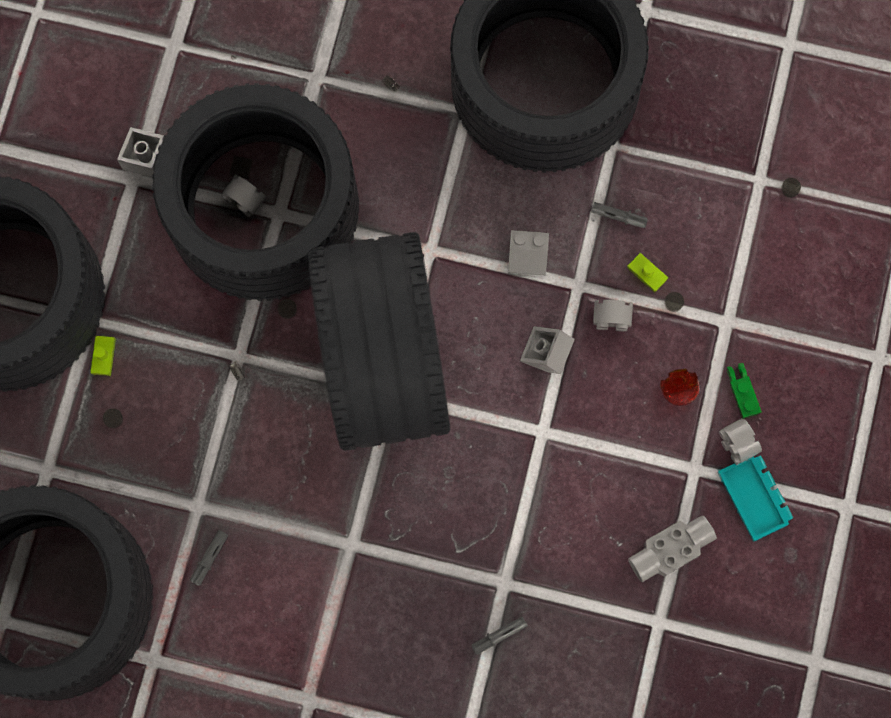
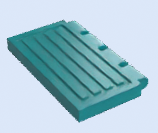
[717,455,794,542]

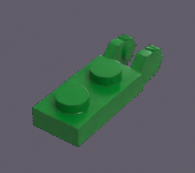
[727,363,762,419]

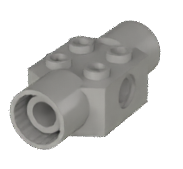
[628,515,717,582]

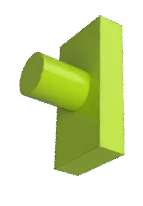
[627,253,668,293]
[90,336,116,376]

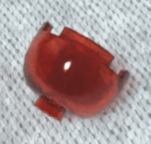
[660,369,700,406]

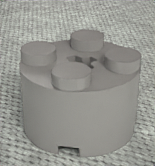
[221,174,266,217]
[593,300,633,331]
[719,418,762,465]

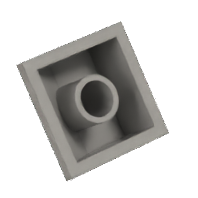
[508,230,549,276]
[520,326,575,374]

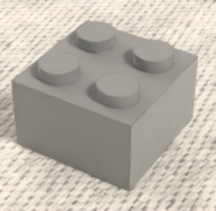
[117,127,164,177]

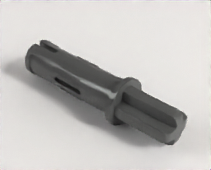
[591,202,648,228]
[190,530,229,586]
[471,617,528,655]

